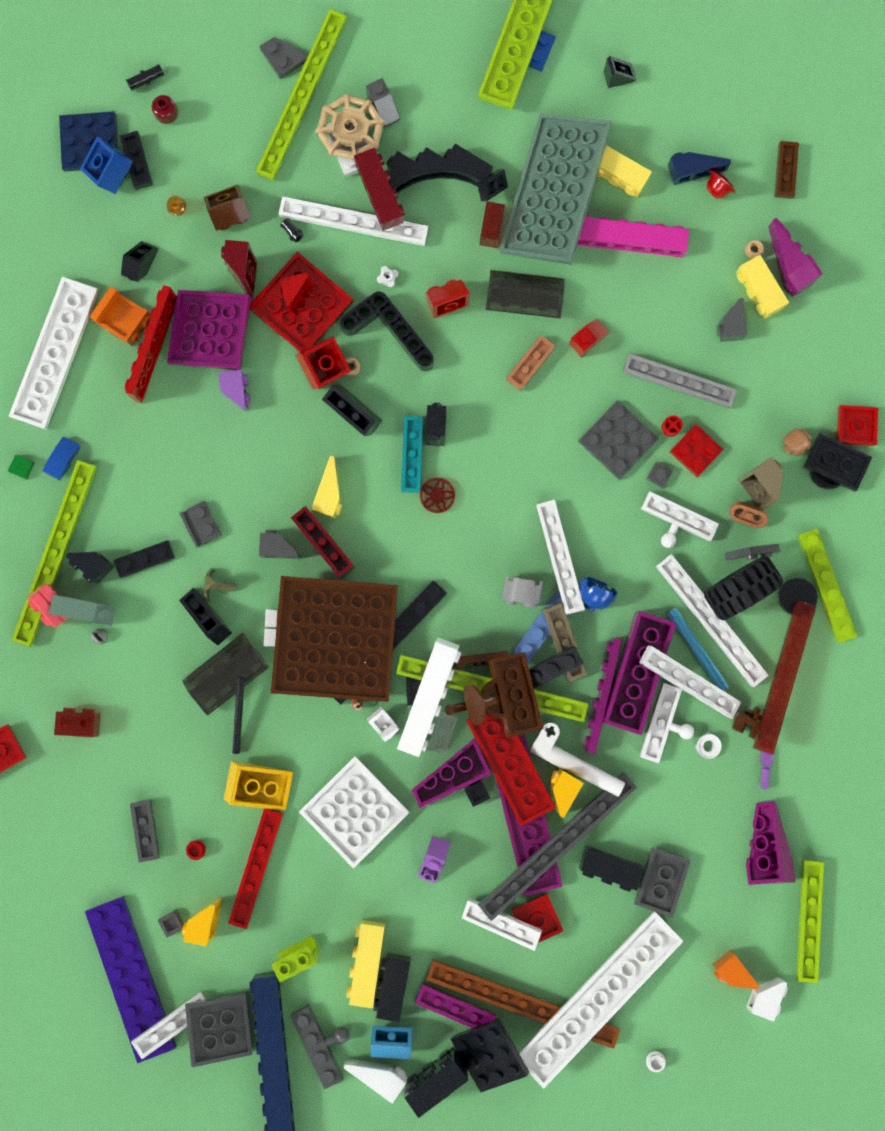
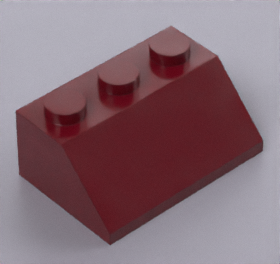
[221,240,258,298]

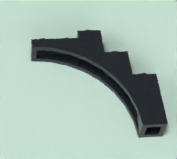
[387,144,493,194]

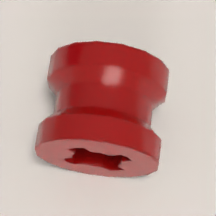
[661,415,683,437]

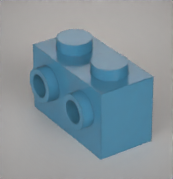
[371,1026,412,1059]

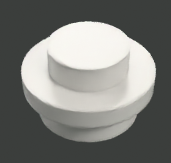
[646,1051,666,1072]

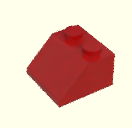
[426,279,470,318]
[295,337,351,389]

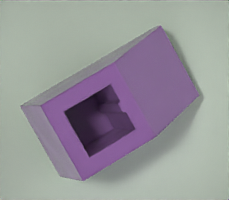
[218,369,251,411]
[418,836,451,883]

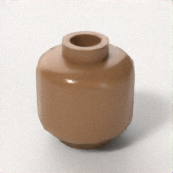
[783,428,812,456]

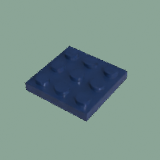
[59,111,118,172]

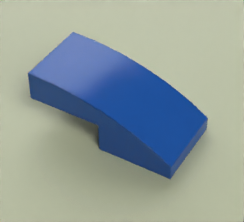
[43,436,80,481]

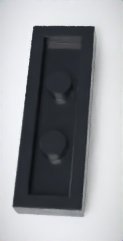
[120,131,153,190]
[114,540,176,578]
[529,646,584,688]

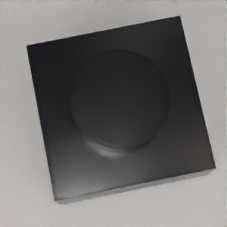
[464,780,490,807]

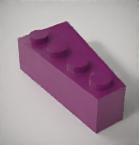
[412,738,492,809]

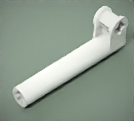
[530,723,625,797]

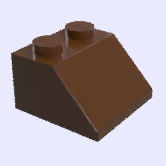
[203,184,251,231]

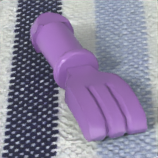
[760,747,774,790]

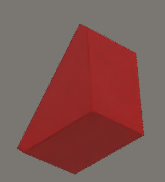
[280,273,311,312]

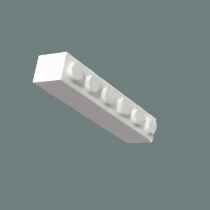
[397,637,461,757]

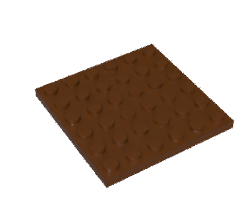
[271,576,398,702]

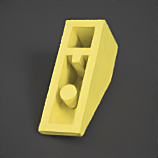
[311,455,342,519]

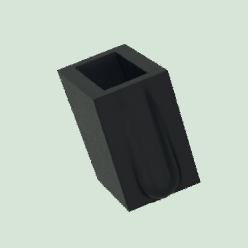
[426,402,446,446]

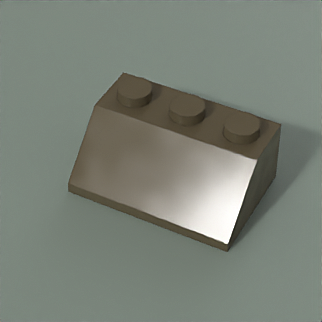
[738,457,783,509]

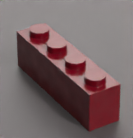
[354,148,405,231]
[291,506,356,579]

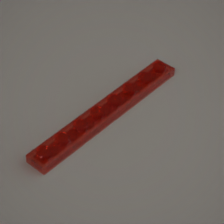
[753,600,816,755]

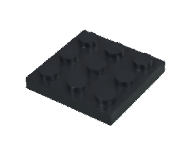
[450,1018,529,1093]

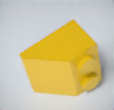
[549,768,584,818]
[182,897,223,946]

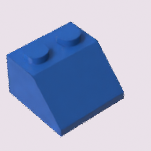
[80,136,133,194]

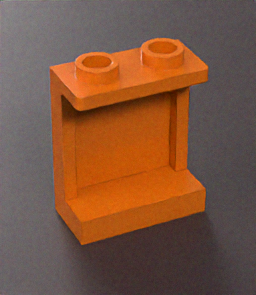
[89,286,151,346]

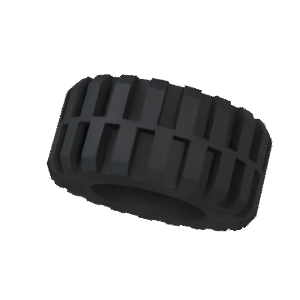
[704,555,783,621]

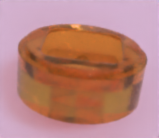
[167,196,186,216]

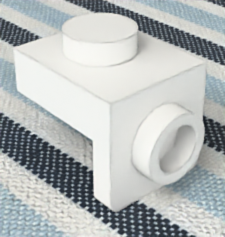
[366,707,399,742]

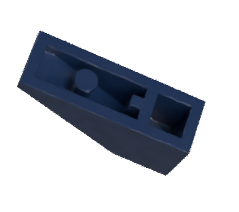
[668,152,731,185]

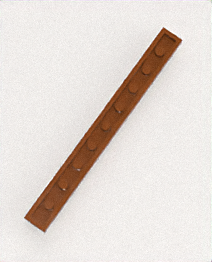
[426,959,620,1049]

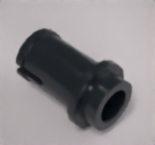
[280,218,303,243]

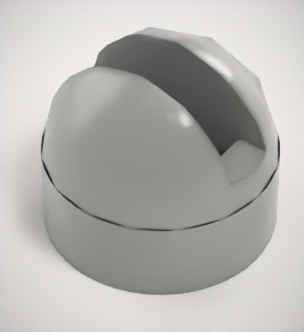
[91,629,108,644]

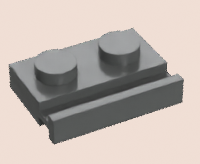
[179,501,222,548]

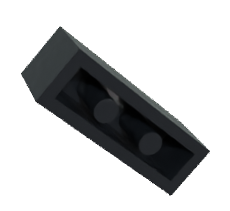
[322,385,383,436]
[579,845,644,892]
[373,953,411,1023]

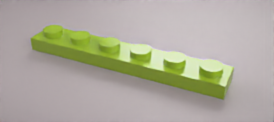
[797,529,858,643]
[796,860,824,983]

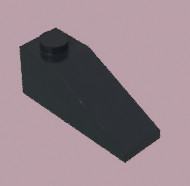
[179,588,232,646]

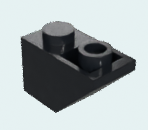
[66,552,114,583]

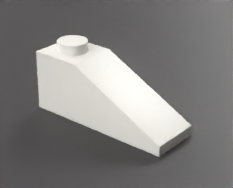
[343,1058,407,1104]

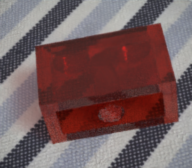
[480,201,505,248]

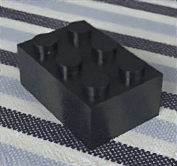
[404,1048,468,1118]

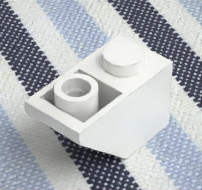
[746,977,788,1022]

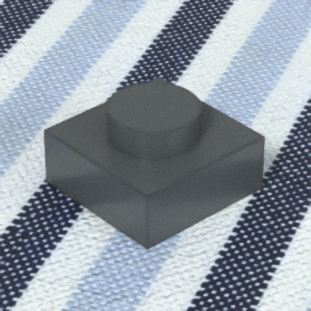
[646,462,673,488]

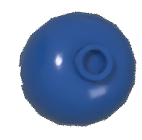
[579,576,618,611]

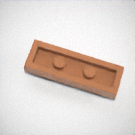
[506,335,556,392]

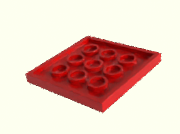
[250,252,354,352]

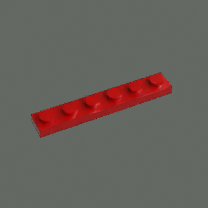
[228,808,284,929]

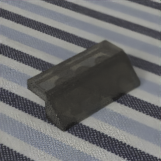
[486,270,565,319]
[182,633,269,716]

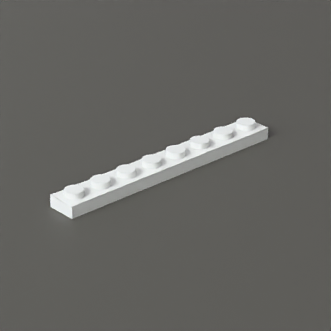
[279,196,428,246]
[655,554,769,687]

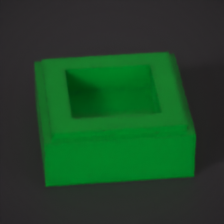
[8,454,35,480]

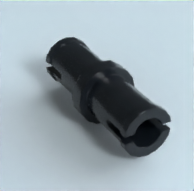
[126,64,164,91]

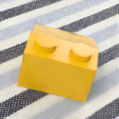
[224,761,293,811]

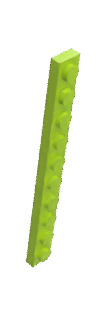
[256,9,347,181]
[11,460,97,647]
[396,655,588,722]

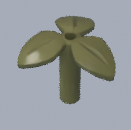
[203,568,235,601]

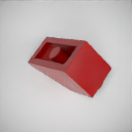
[569,319,610,358]

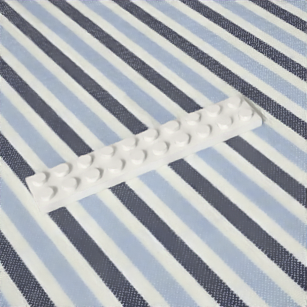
[519,911,683,1089]

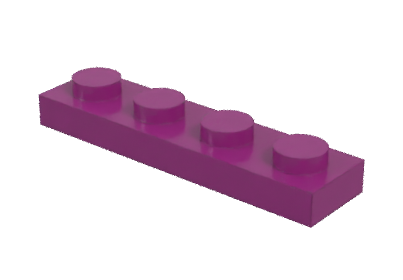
[415,983,496,1028]

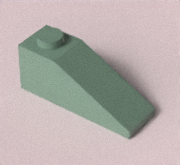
[48,595,116,626]

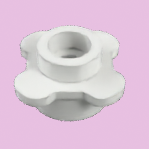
[377,266,398,287]

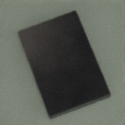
[803,432,872,492]

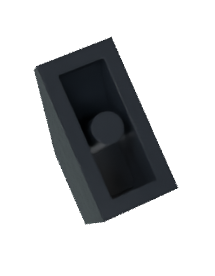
[121,241,158,282]

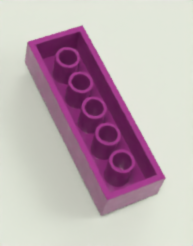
[603,611,676,735]

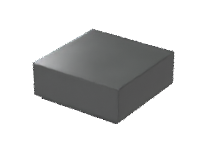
[158,909,184,938]

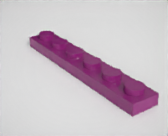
[583,638,622,754]

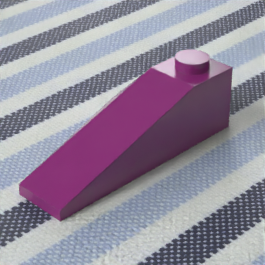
[768,218,823,298]
[746,801,796,885]

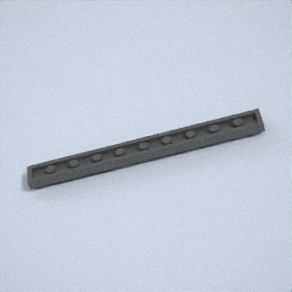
[477,772,637,921]

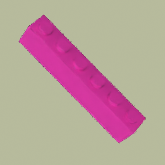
[578,215,689,258]

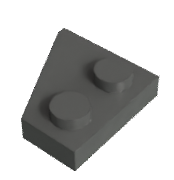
[259,37,308,79]
[725,544,780,560]

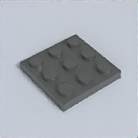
[578,400,659,480]
[185,992,252,1067]

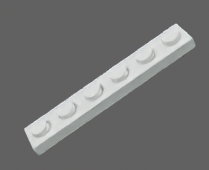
[536,500,585,615]
[639,645,741,719]

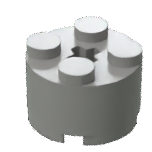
[501,575,543,608]

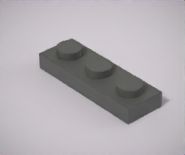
[130,799,160,862]

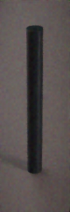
[232,677,245,754]

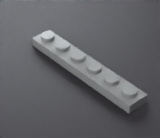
[622,353,737,409]

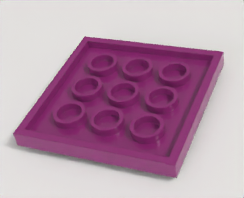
[167,290,251,370]

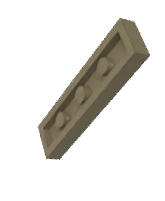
[542,602,587,682]

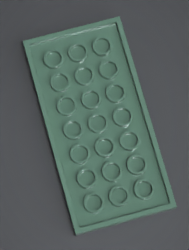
[499,113,612,265]

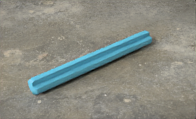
[667,608,729,691]

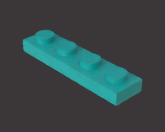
[401,416,423,493]

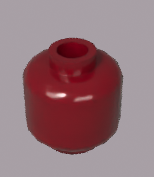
[151,95,178,124]

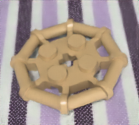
[315,94,385,161]

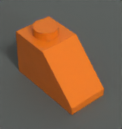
[712,950,760,989]

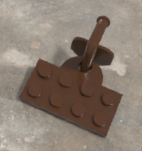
[445,652,543,738]

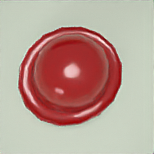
[706,170,736,199]

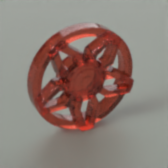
[420,478,455,513]

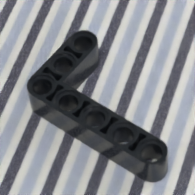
[340,291,434,371]

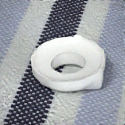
[695,733,722,759]

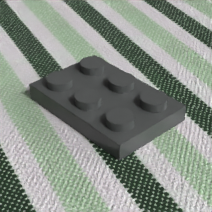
[634,847,690,918]

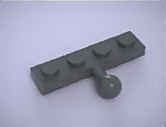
[290,1005,350,1089]

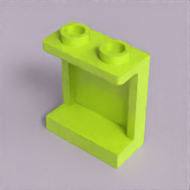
[272,935,321,982]

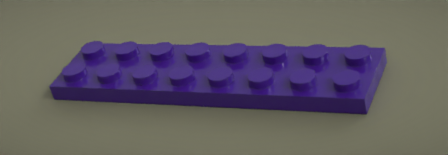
[85,896,177,1064]

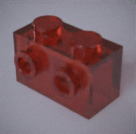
[54,707,101,737]

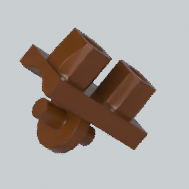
[732,706,771,741]

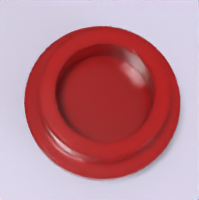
[186,840,206,860]

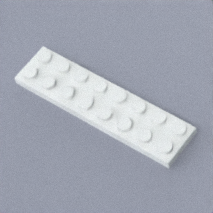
[9,277,99,430]

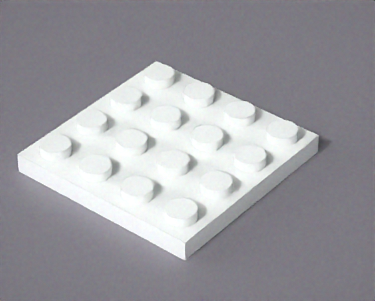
[299,756,410,869]

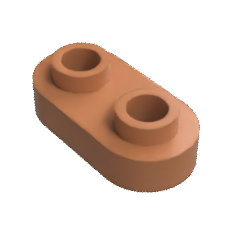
[730,501,768,528]

